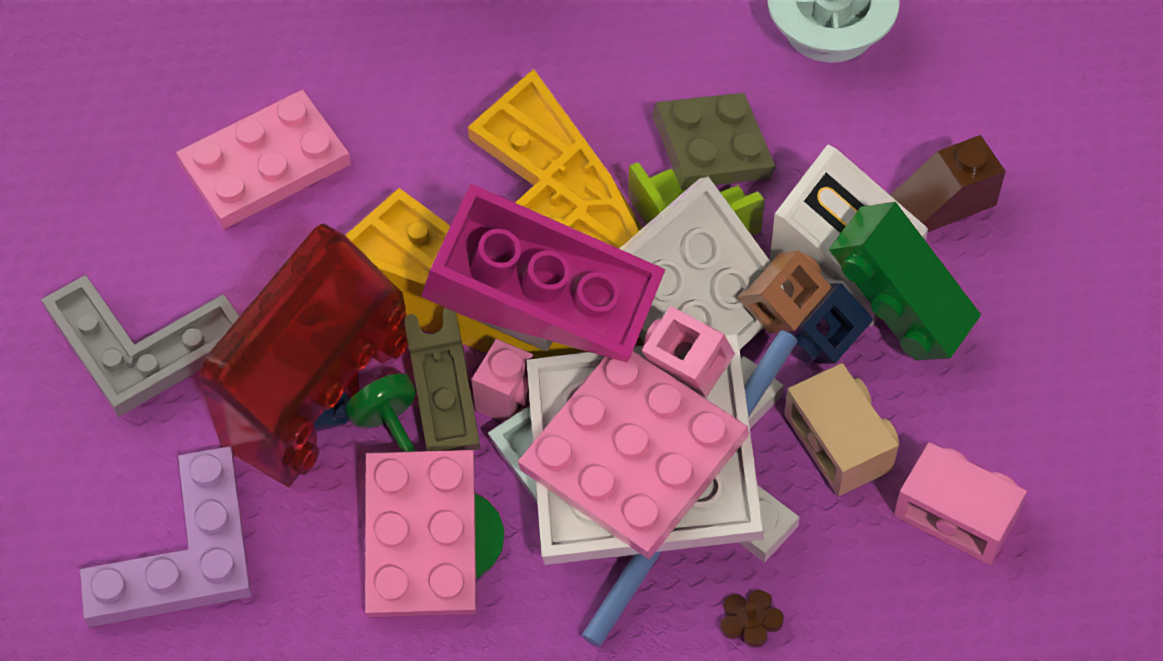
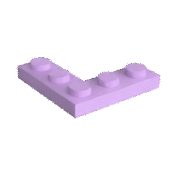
[80,446,252,627]

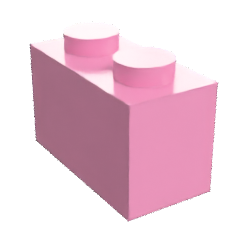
[894,442,1027,565]

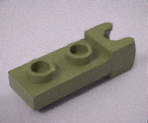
[404,308,481,451]

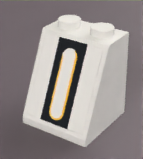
[770,144,928,326]

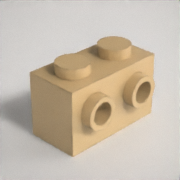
[784,363,899,497]

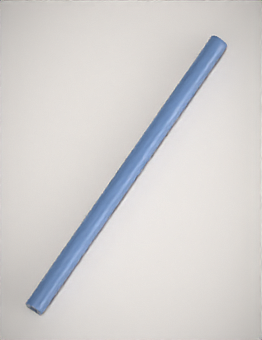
[581,330,798,648]

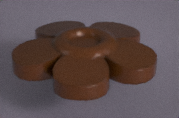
[720,590,784,647]

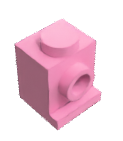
[641,306,735,398]
[471,339,534,423]

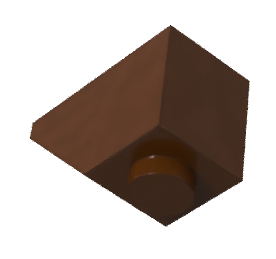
[890,134,1006,232]

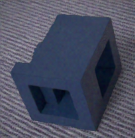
[789,283,874,364]

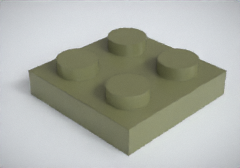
[652,93,776,189]

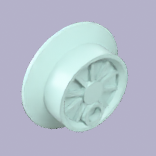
[767,0,899,63]

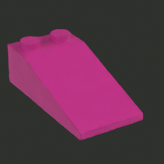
[421,183,666,362]

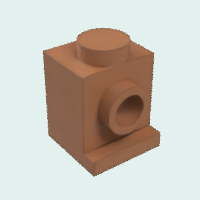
[737,250,832,333]

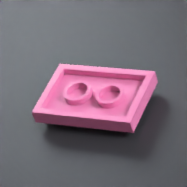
[176,89,351,230]
[365,450,477,617]

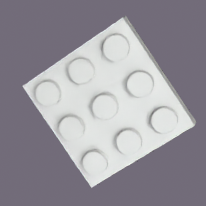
[619,176,784,350]

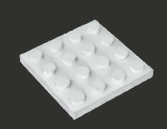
[527,334,764,565]

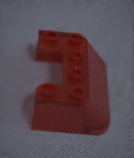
[199,223,408,488]

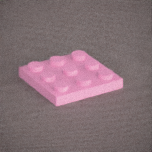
[517,351,749,560]

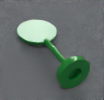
[345,373,505,579]

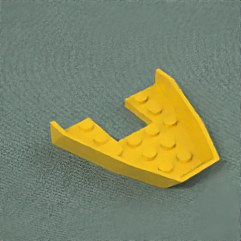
[328,69,644,359]

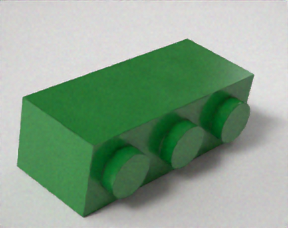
[828,201,981,361]

